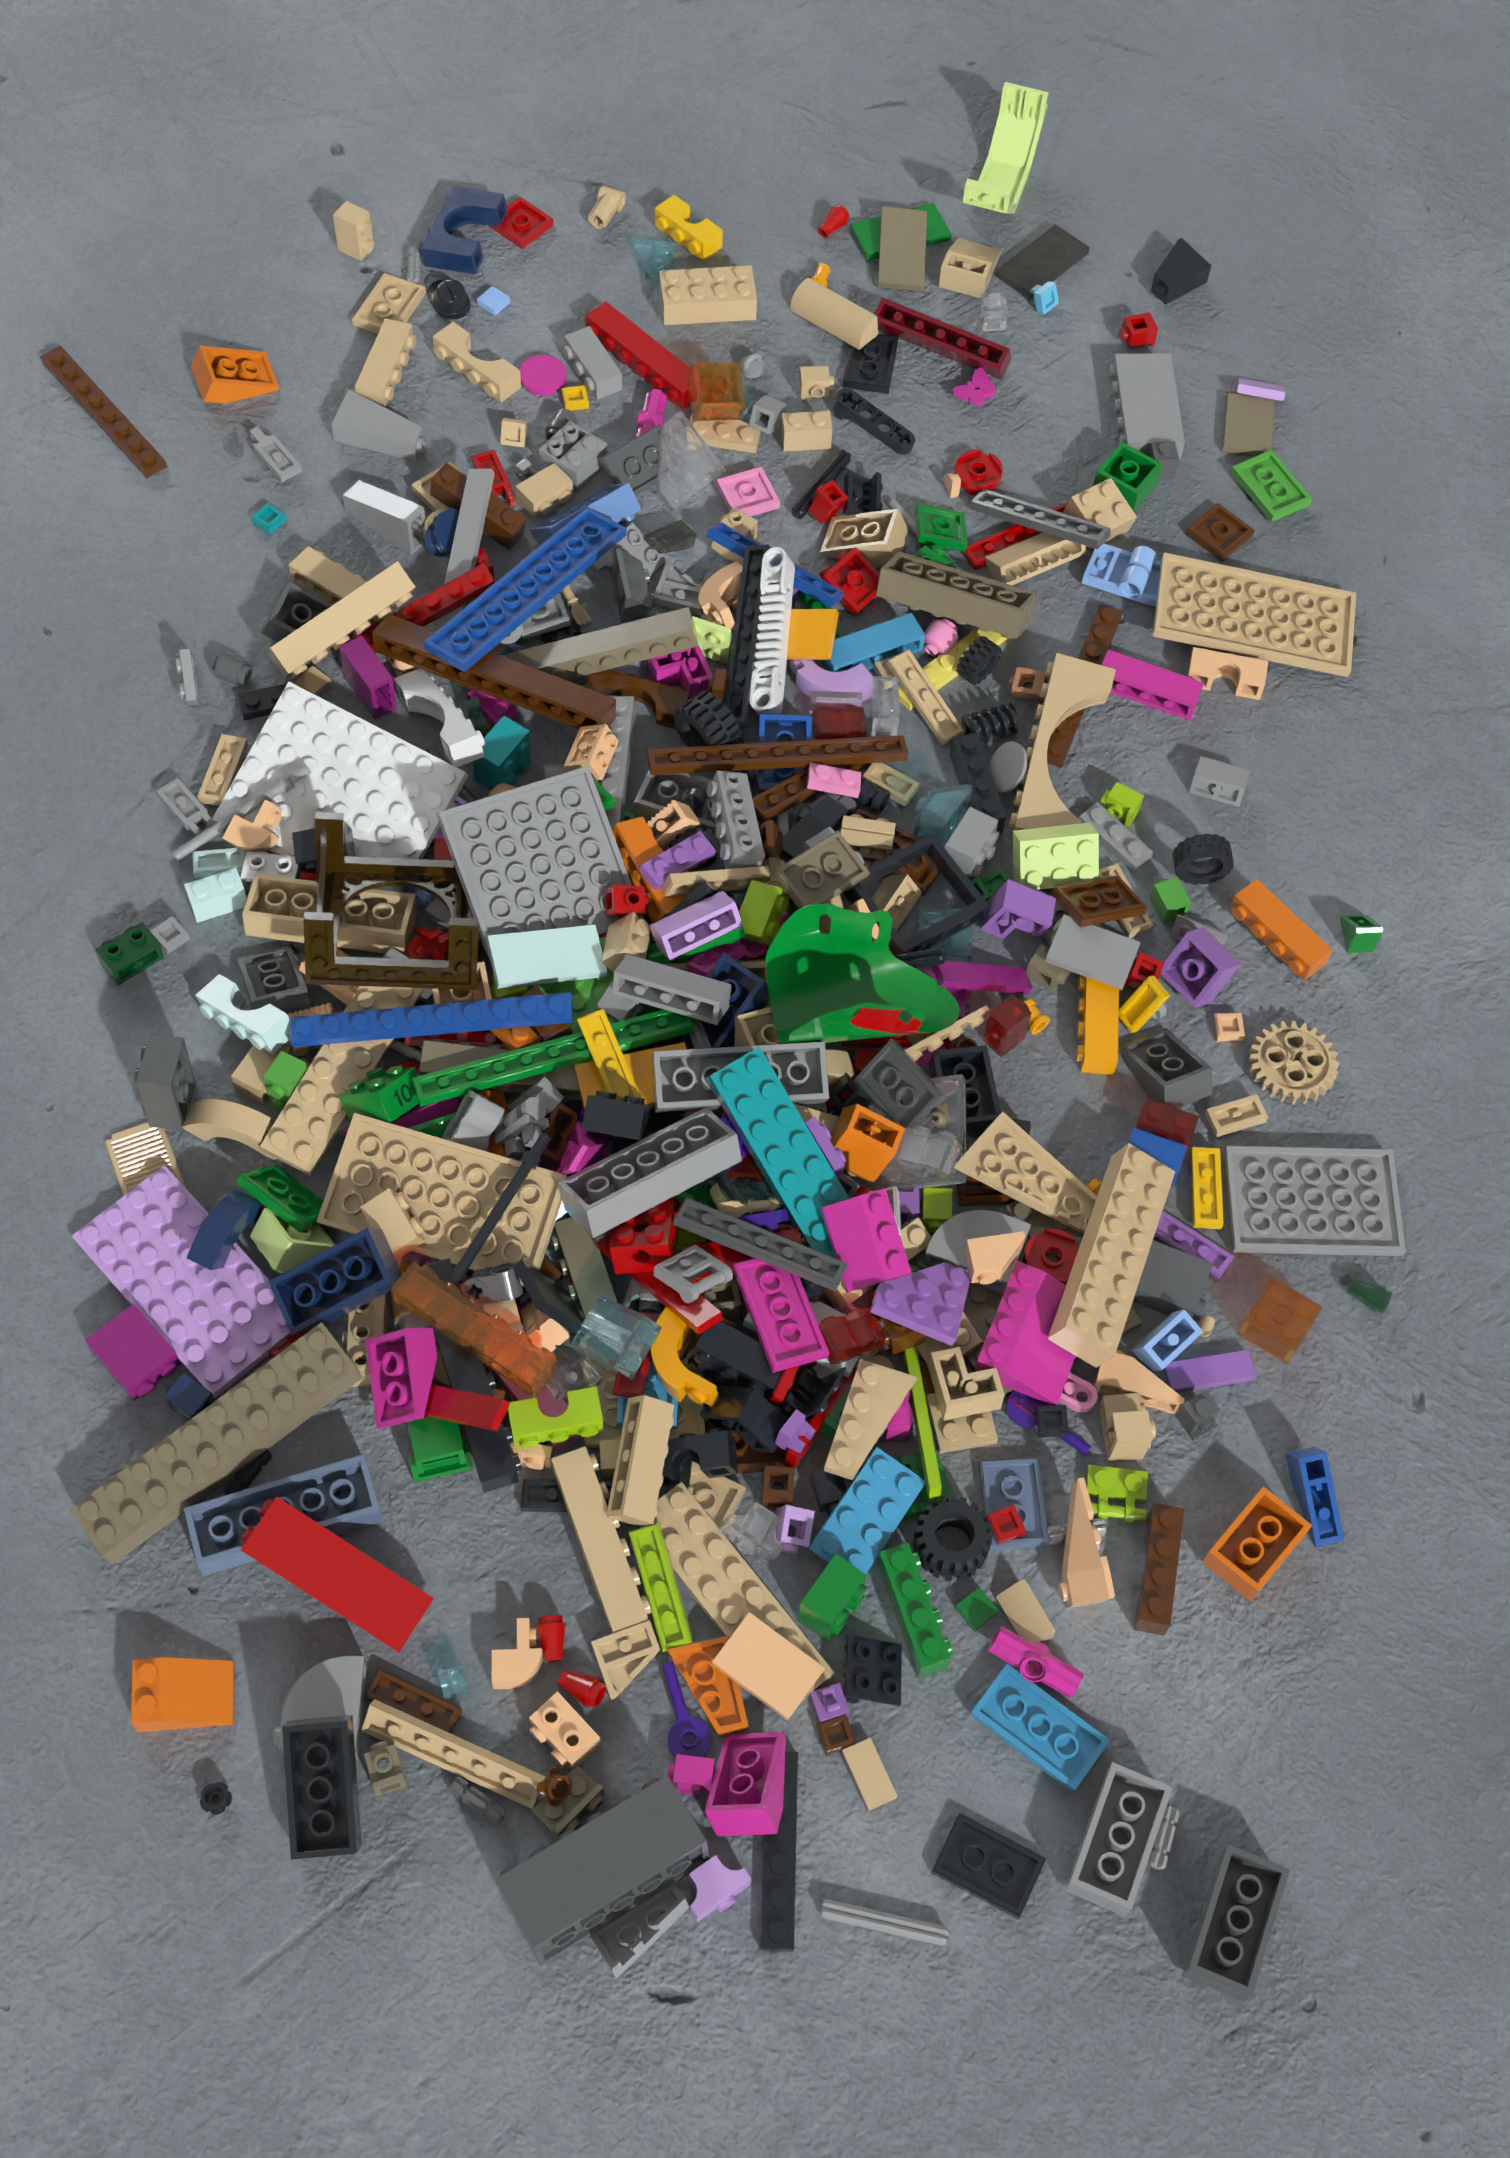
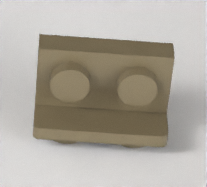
[531,1764,605,1839]

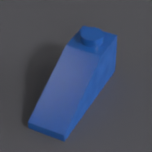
[1286,1447,1344,1547]

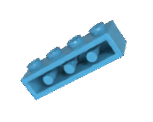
[820,613,925,672]

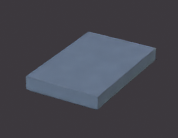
[979,1457,1050,1550]

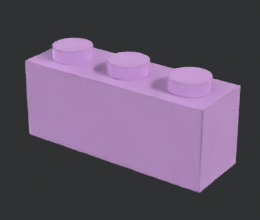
[649,891,743,960]

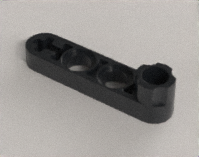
[833,388,915,455]

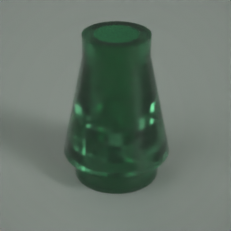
[1347,1278,1393,1313]

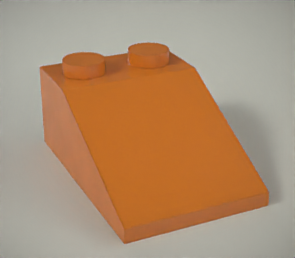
[191,345,279,404]
[131,1657,234,1732]

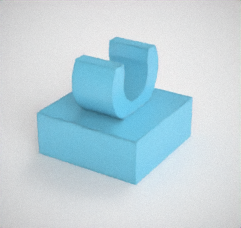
[1030,281,1059,315]

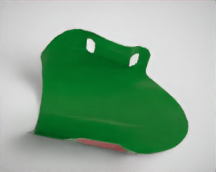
[765,904,960,1044]

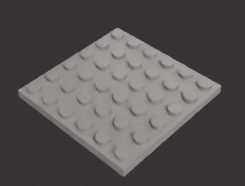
[436,766,644,969]

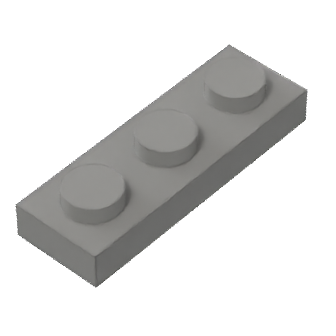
[1079,802,1153,872]

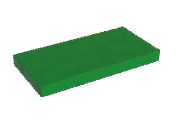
[850,203,951,260]

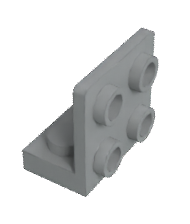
[592,522,666,576]

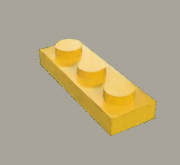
[1190,1147,1223,1229]

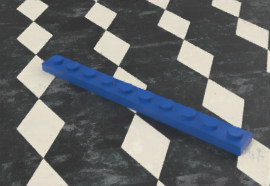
[290,992,573,1047]

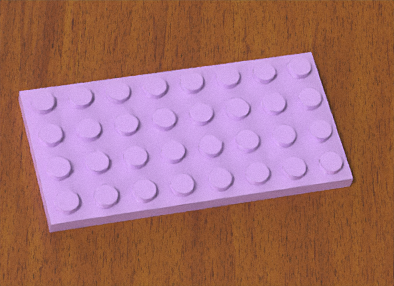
[71,1165,290,1399]

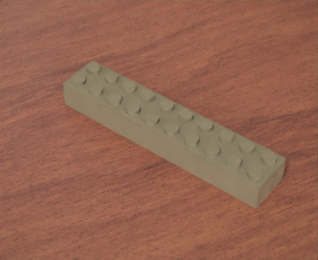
[70,1322,363,1565]

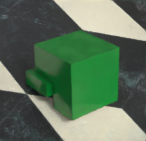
[407,1417,473,1483]

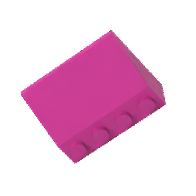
[974,1261,1075,1405]

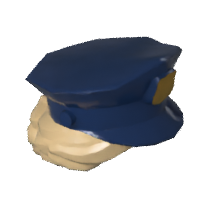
[423,507,459,557]

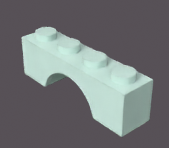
[195,974,291,1054]

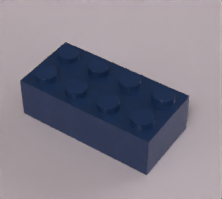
[661,952,769,1050]
[269,1227,405,1335]

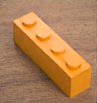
[1076,975,1119,1075]

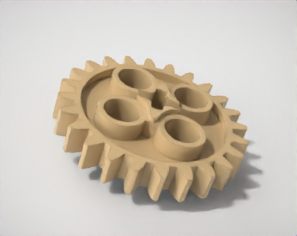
[1248,1021,1339,1105]

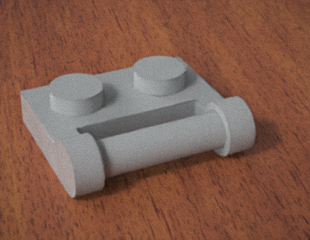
[653,1245,733,1303]

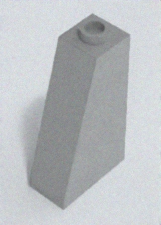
[331,390,426,461]
[343,480,425,555]

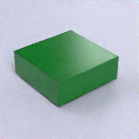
[955,1587,999,1632]

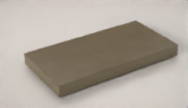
[877,206,927,292]

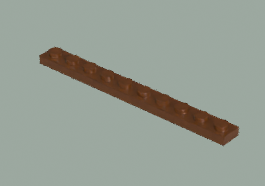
[647,735,909,775]

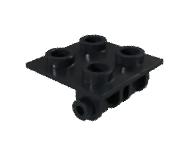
[780,1367,847,1421]
[843,1634,902,1706]

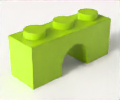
[508,1386,604,1448]

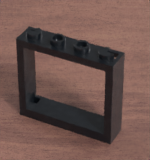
[843,834,989,955]

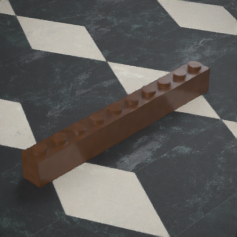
[372,614,616,729]

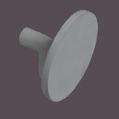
[989,741,1027,793]

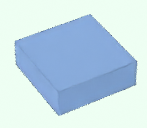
[477,286,510,316]

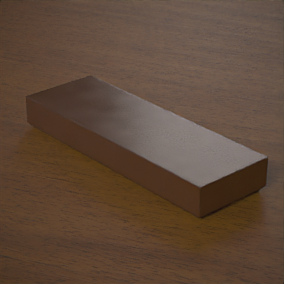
[364,1668,463,1734]

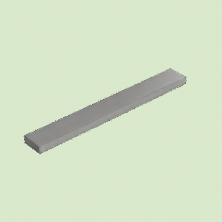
[434,469,495,631]

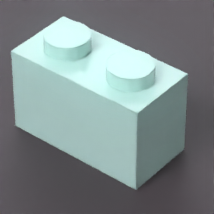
[184,868,247,923]

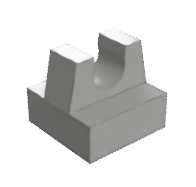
[150,916,190,955]

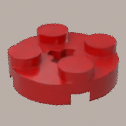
[954,450,1003,496]
[1023,1229,1079,1285]

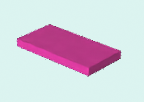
[732,1258,830,1373]

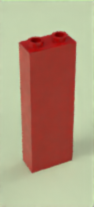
[240,1496,434,1652]

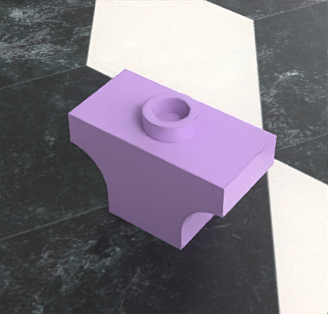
[689,1855,751,1922]

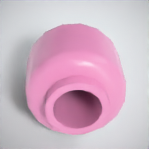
[923,618,959,657]

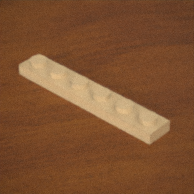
[361,1699,546,1809]

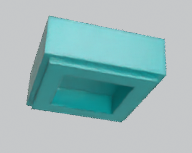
[251,502,287,535]

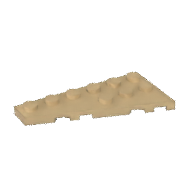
[953,1112,1097,1234]

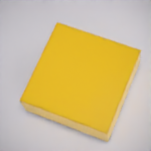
[562,385,589,411]

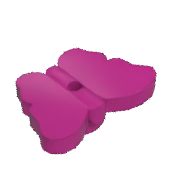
[952,367,996,406]

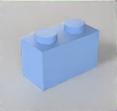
[1131,1309,1203,1372]

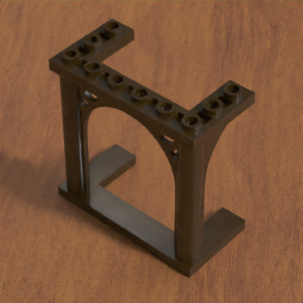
[303,812,478,990]

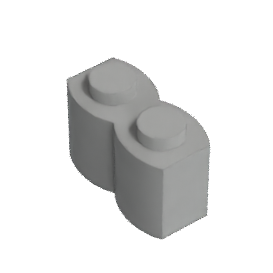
[442,1090,505,1151]

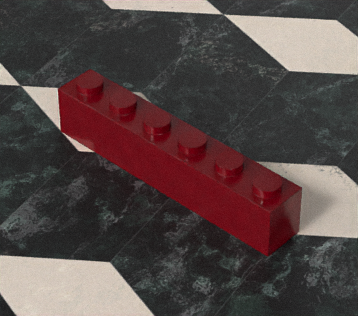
[874,298,1012,380]

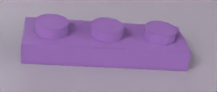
[639,831,717,891]

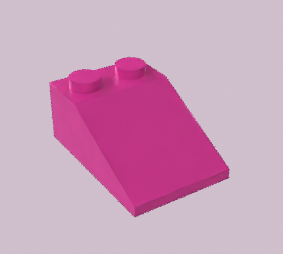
[366,1328,437,1429]
[705,1731,786,1836]

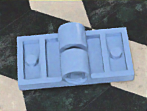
[1082,543,1161,607]

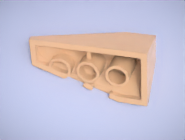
[1059,1477,1115,1608]

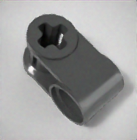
[462,1263,523,1304]

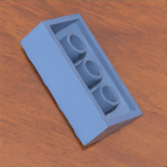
[530,483,642,544]

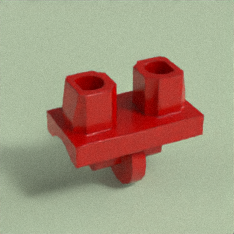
[406,926,449,960]

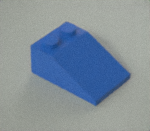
[758,714,812,789]

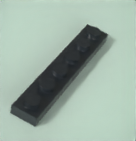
[761,1751,798,1952]

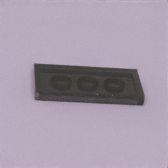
[995,224,1090,300]

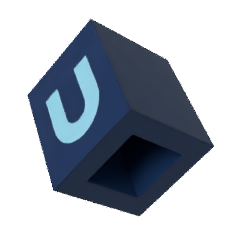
[164,1373,215,1420]

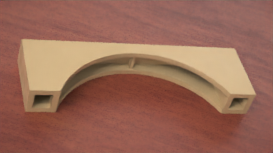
[1008,653,1116,839]

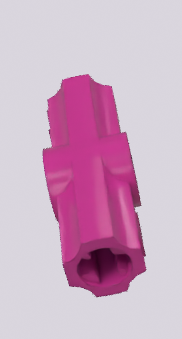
[636,389,667,437]
[988,1626,1084,1698]

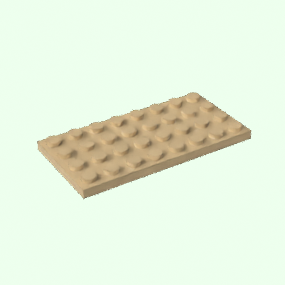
[1152,553,1356,677]
[317,1113,569,1286]

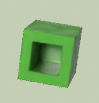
[1149,877,1192,924]

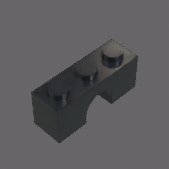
[662,1428,738,1486]

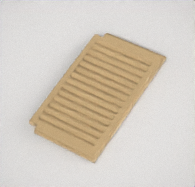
[105,1122,186,1196]

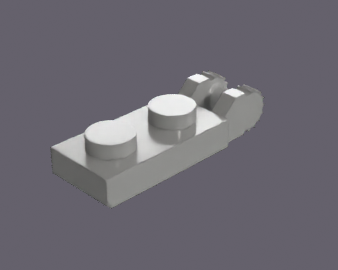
[156,778,215,837]

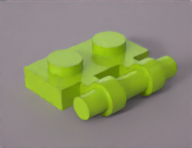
[1086,1465,1148,1523]

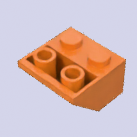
[830,1104,905,1183]

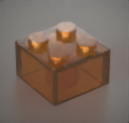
[687,362,746,421]
[1237,1276,1322,1365]

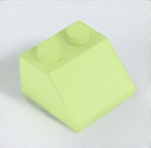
[250,1208,335,1273]

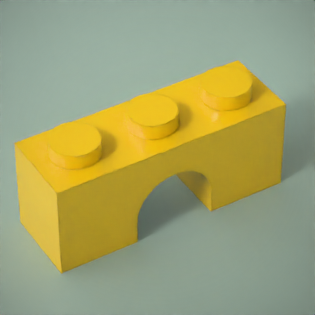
[655,195,723,261]

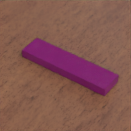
[931,961,1033,994]

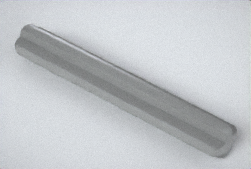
[820,1899,949,1946]

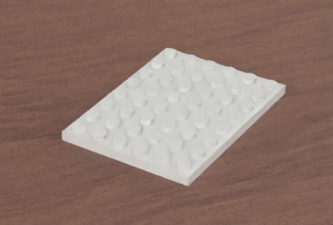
[212,682,468,893]

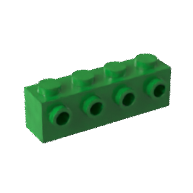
[877,1543,953,1678]

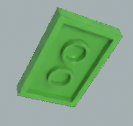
[1231,450,1313,522]

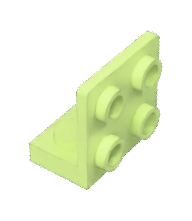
[692,616,733,664]

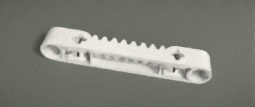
[749,547,795,716]

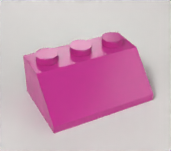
[820,1188,911,1293]

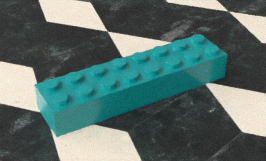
[705,1046,850,1259]

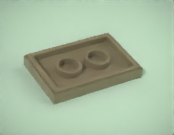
[1222,393,1275,456]
[773,831,870,909]

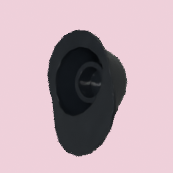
[427,278,471,320]

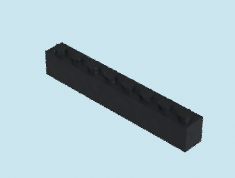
[415,1258,522,1493]

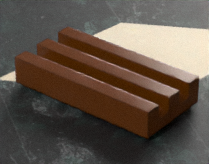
[956,1176,1016,1207]

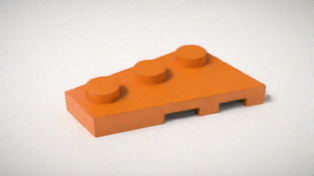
[667,1636,749,1737]

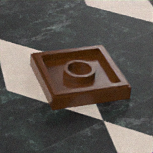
[1185,503,1255,562]

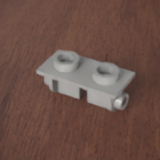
[1169,914,1228,946]

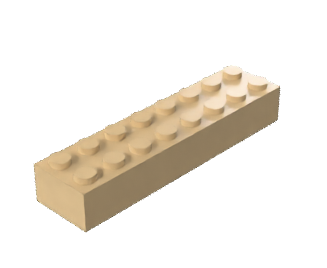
[1048,1143,1175,1368]

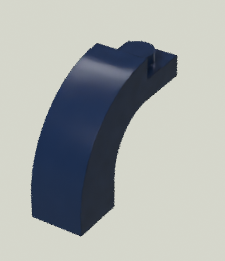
[187,1190,264,1271]

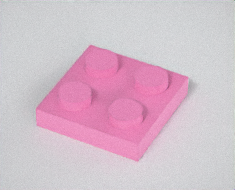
[717,467,780,517]

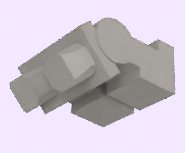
[495,1077,564,1159]

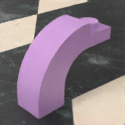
[789,659,876,706]

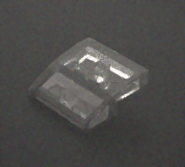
[518,1344,604,1400]

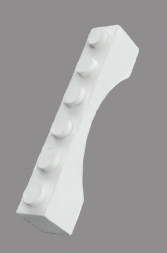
[394,669,485,767]

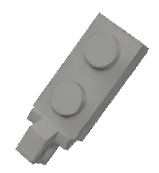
[249,426,302,483]

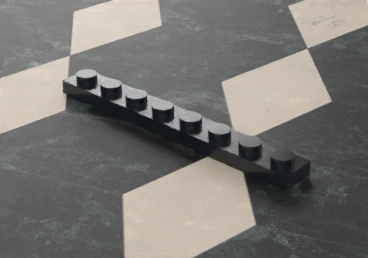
[724,544,771,727]

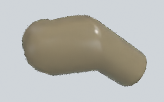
[930,1101,950,1128]

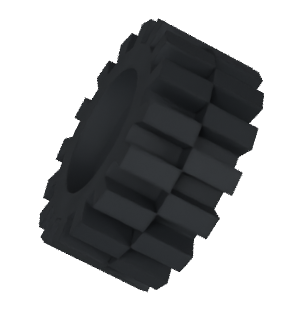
[956,636,1002,685]

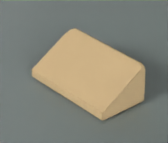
[995,1579,1055,1643]

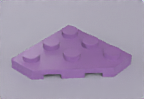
[870,1262,970,1346]

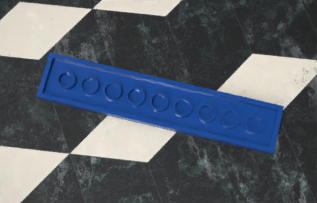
[424,507,626,672]

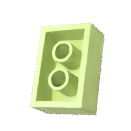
[1013,823,1099,890]

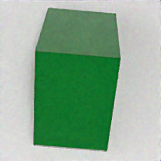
[1340,915,1383,953]

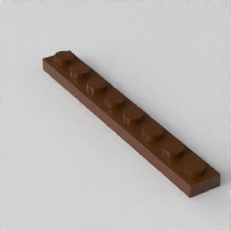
[40,346,167,479]
[1047,604,1123,768]

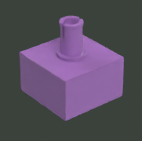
[1161,927,1241,1008]

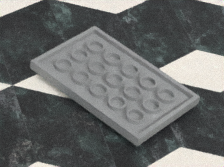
[1224,1146,1406,1256]

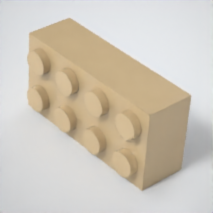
[659,265,757,325]

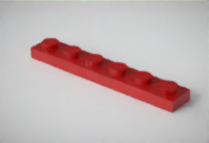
[352,562,495,654]

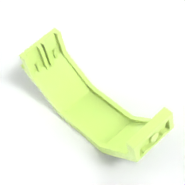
[963,82,1049,214]

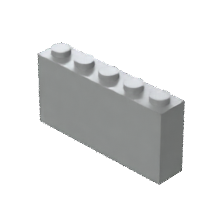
[1108,353,1185,459]

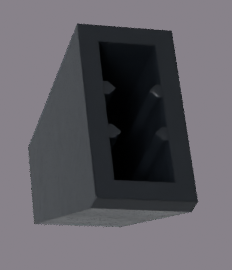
[1151,238,1211,305]

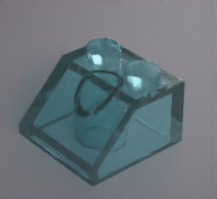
[913,784,973,847]

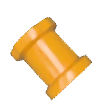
[1014,998,1050,1035]

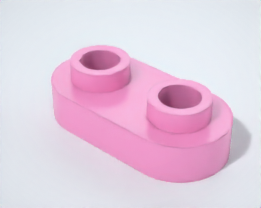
[1059,1372,1098,1413]

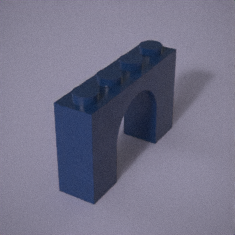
[419,186,508,275]

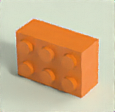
[1202,1486,1312,1602]

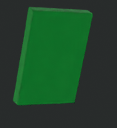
[236,1164,323,1232]

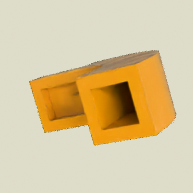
[651,1307,718,1407]

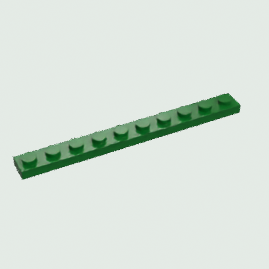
[412,1010,693,1107]

